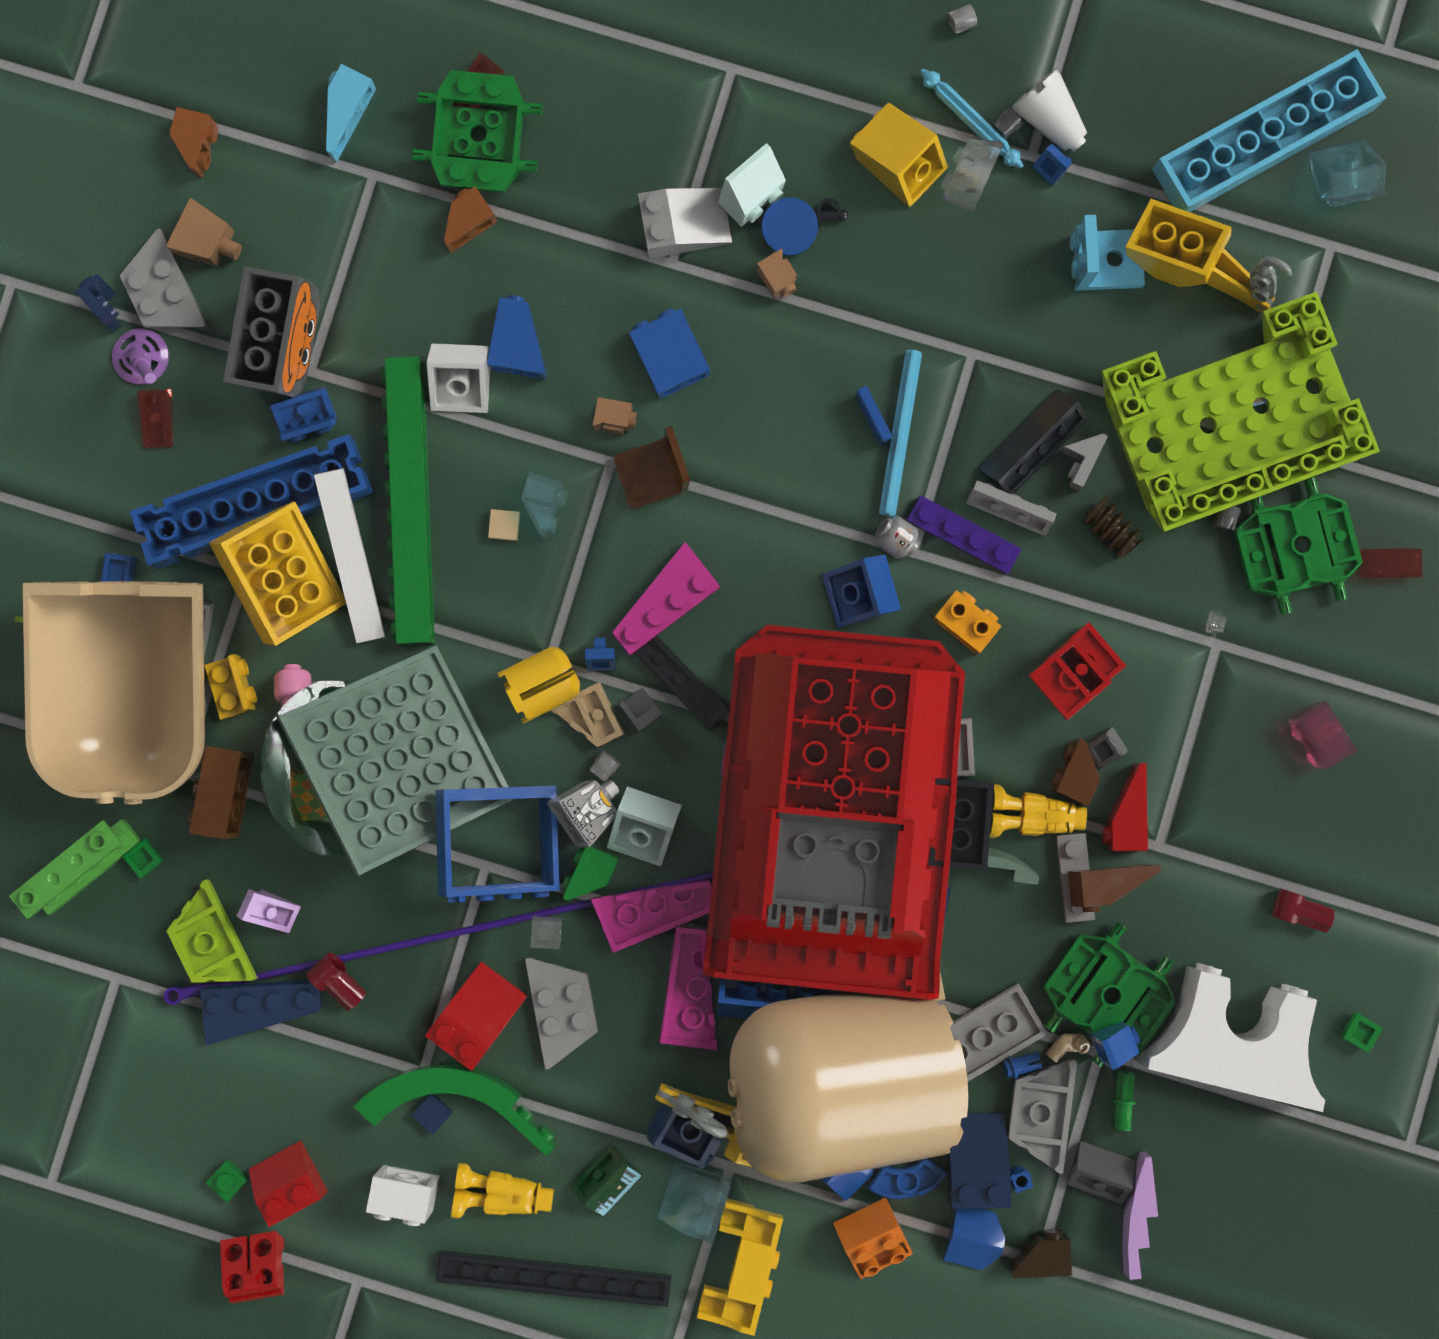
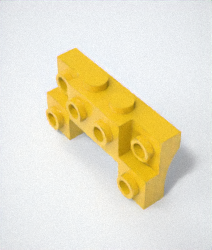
[697,1198,783,1336]

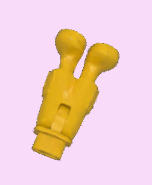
[990,784,1087,838]
[451,1163,554,1218]

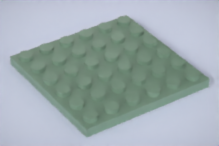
[277,645,513,877]

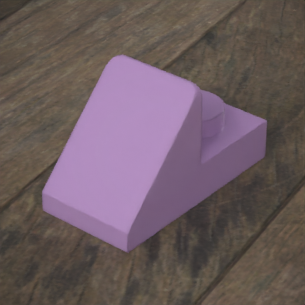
[237,889,301,933]

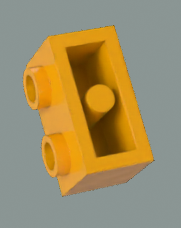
[932,590,1001,655]

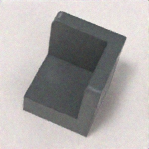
[619,688,663,732]

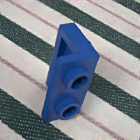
[270,386,337,442]

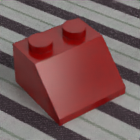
[249,1140,328,1227]

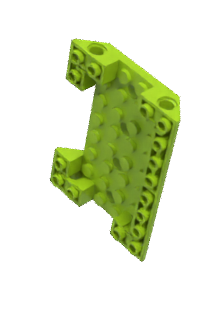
[1101,291,1380,532]

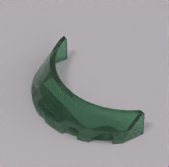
[260,681,347,858]

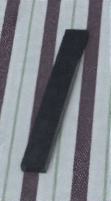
[436,1250,672,1307]

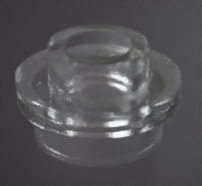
[1205,609,1227,638]

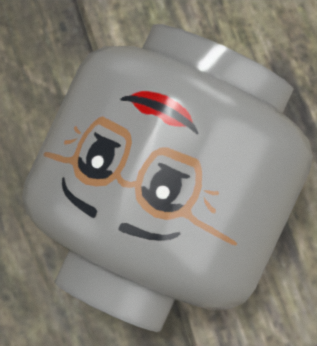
[875,516,919,559]

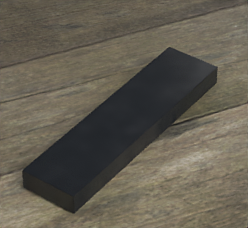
[634,636,730,730]

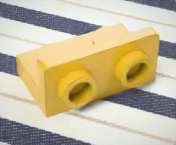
[204,654,257,720]

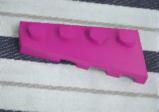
[659,926,717,1050]

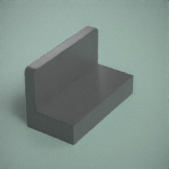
[1067,1141,1135,1204]

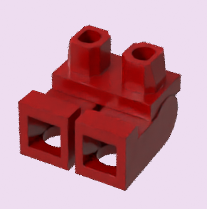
[220,1231,284,1304]

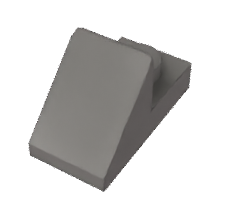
[1060,434,1108,491]

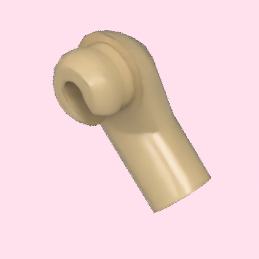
[1045,1033,1090,1063]

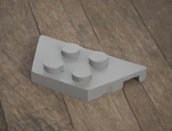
[120,228,209,329]
[525,957,598,1070]
[1007,1059,1077,1174]

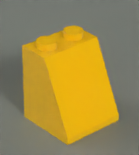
[850,102,948,208]

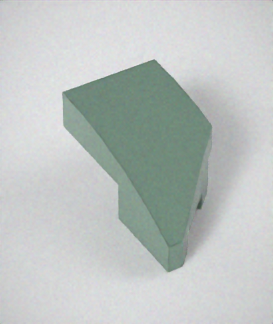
[987,848,1039,885]

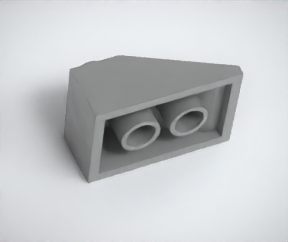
[638,188,732,258]

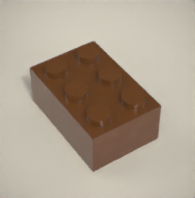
[187,746,255,839]

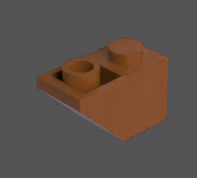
[169,107,218,178]

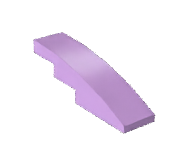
[1122,1152,1158,1280]

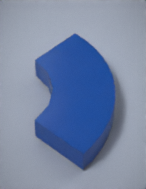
[867,1158,948,1199]

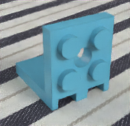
[1070,215,1145,291]

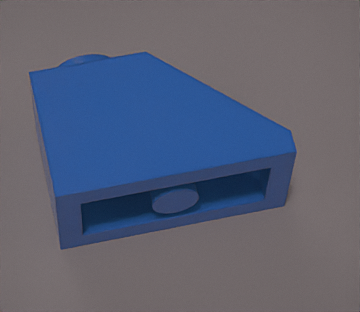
[1090,1021,1140,1070]

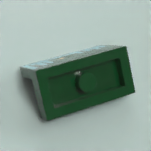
[570,1144,643,1217]

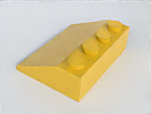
[209,502,346,646]

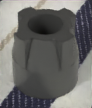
[992,107,1023,139]
[1213,506,1241,532]

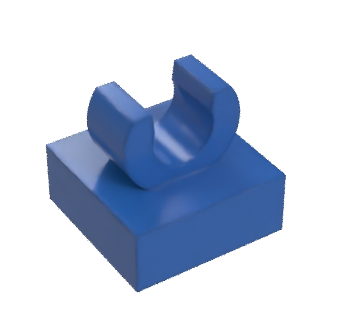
[1032,144,1072,186]
[585,637,616,671]

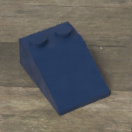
[947,1112,1011,1209]

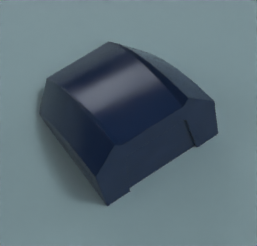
[647,1086,731,1169]

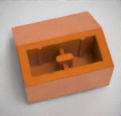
[833,1197,913,1279]

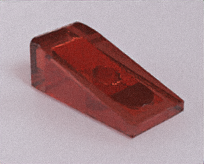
[138,388,173,448]

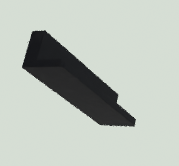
[978,390,1089,494]

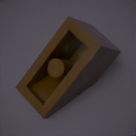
[1009,1229,1072,1278]

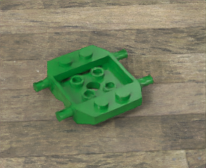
[412,70,543,193]
[1233,477,1363,615]
[1042,922,1176,1068]

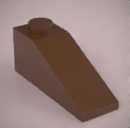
[1068,864,1161,912]

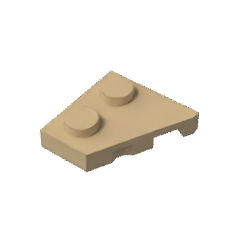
[551,682,625,747]

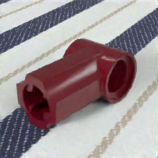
[1271,888,1335,933]
[307,952,367,1011]

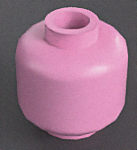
[274,664,312,709]

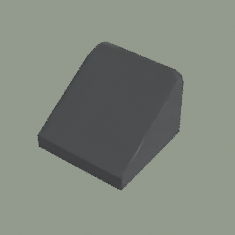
[1087,727,1128,769]

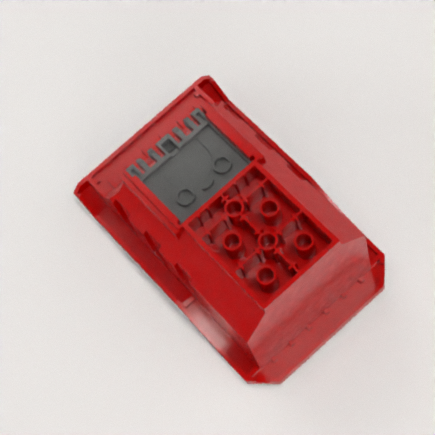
[703,625,965,1000]

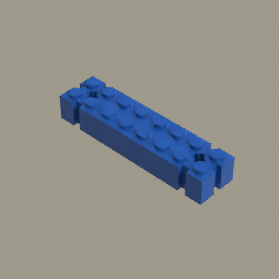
[129,434,374,569]

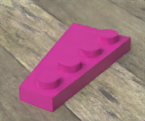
[612,542,720,657]
[591,880,712,953]

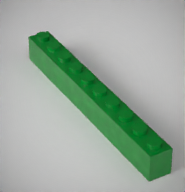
[381,356,435,646]

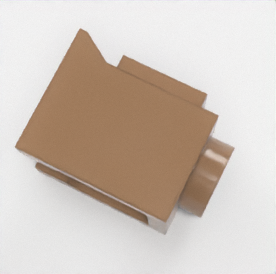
[757,249,797,299]
[593,397,637,435]

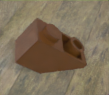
[1051,739,1100,806]

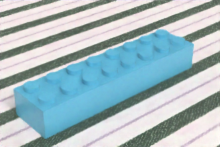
[1152,49,1386,212]

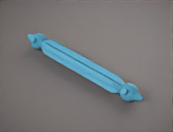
[920,69,1023,169]

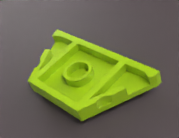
[167,879,258,983]

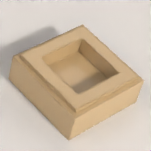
[488,509,520,541]

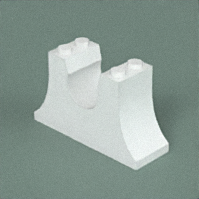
[1135,963,1325,1112]

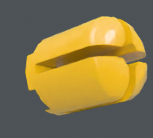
[498,647,580,724]

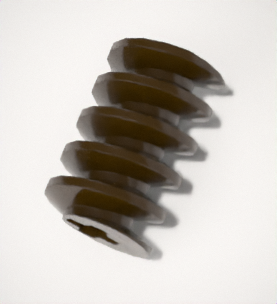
[1083,495,1145,560]

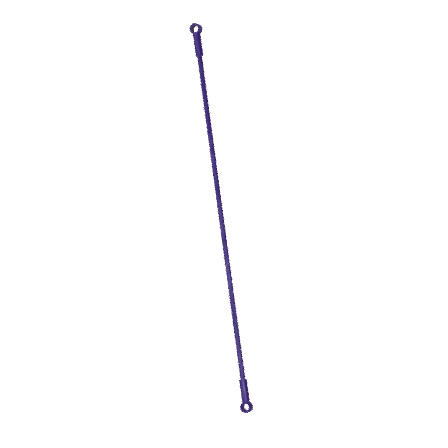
[164,872,713,1005]

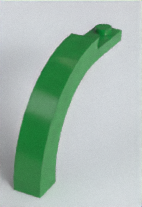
[354,1064,557,1156]

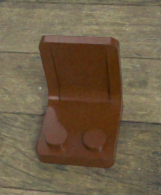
[614,426,690,509]

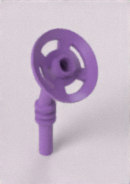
[112,328,169,385]

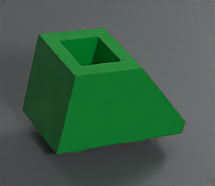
[561,845,620,901]

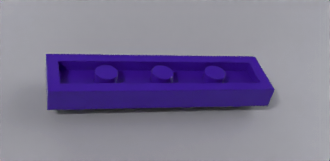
[907,496,1022,575]

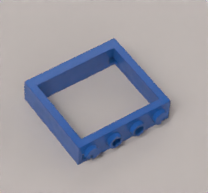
[435,786,559,902]

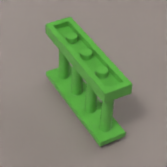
[9,819,141,919]

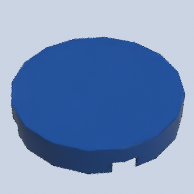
[762,197,818,255]

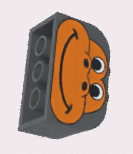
[223,266,320,397]

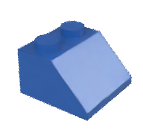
[822,555,901,628]

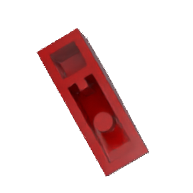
[1102,763,1148,851]

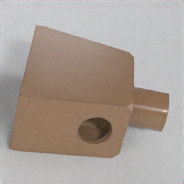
[166,198,242,266]

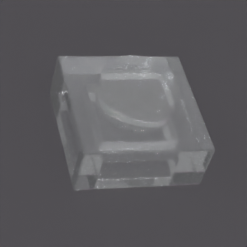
[531,916,562,949]

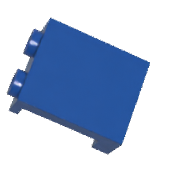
[629,308,710,400]

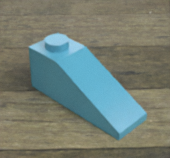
[326,64,376,162]

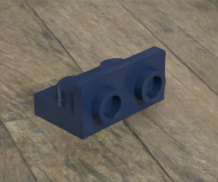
[75,274,122,333]

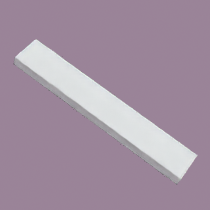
[314,468,385,643]

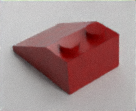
[425,961,528,1071]

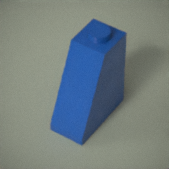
[487,295,547,380]

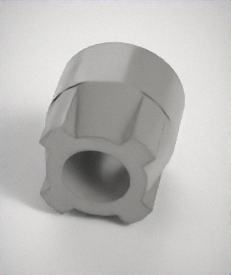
[948,4,977,34]
[590,750,621,782]

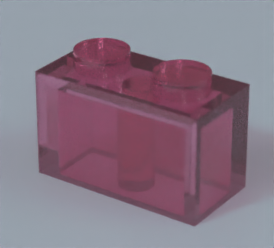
[1288,701,1357,769]

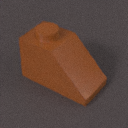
[444,186,497,253]

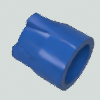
[1010,1165,1033,1193]

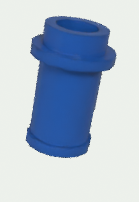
[1002,1052,1042,1079]

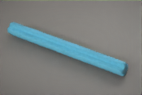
[879,349,922,517]

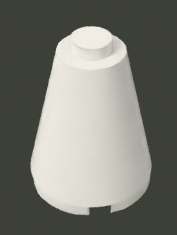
[1012,69,1087,152]

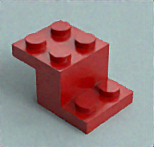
[1028,622,1126,721]

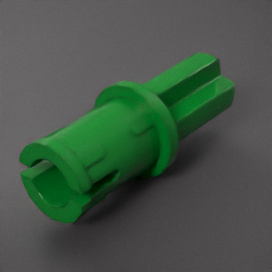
[1112,1070,1136,1131]

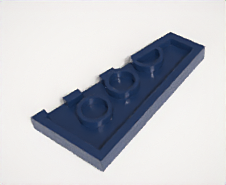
[200,980,322,1045]

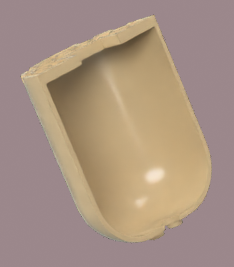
[23,581,205,804]
[728,991,968,1183]

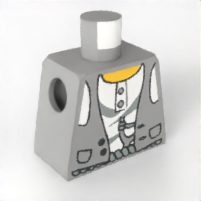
[547,780,619,847]

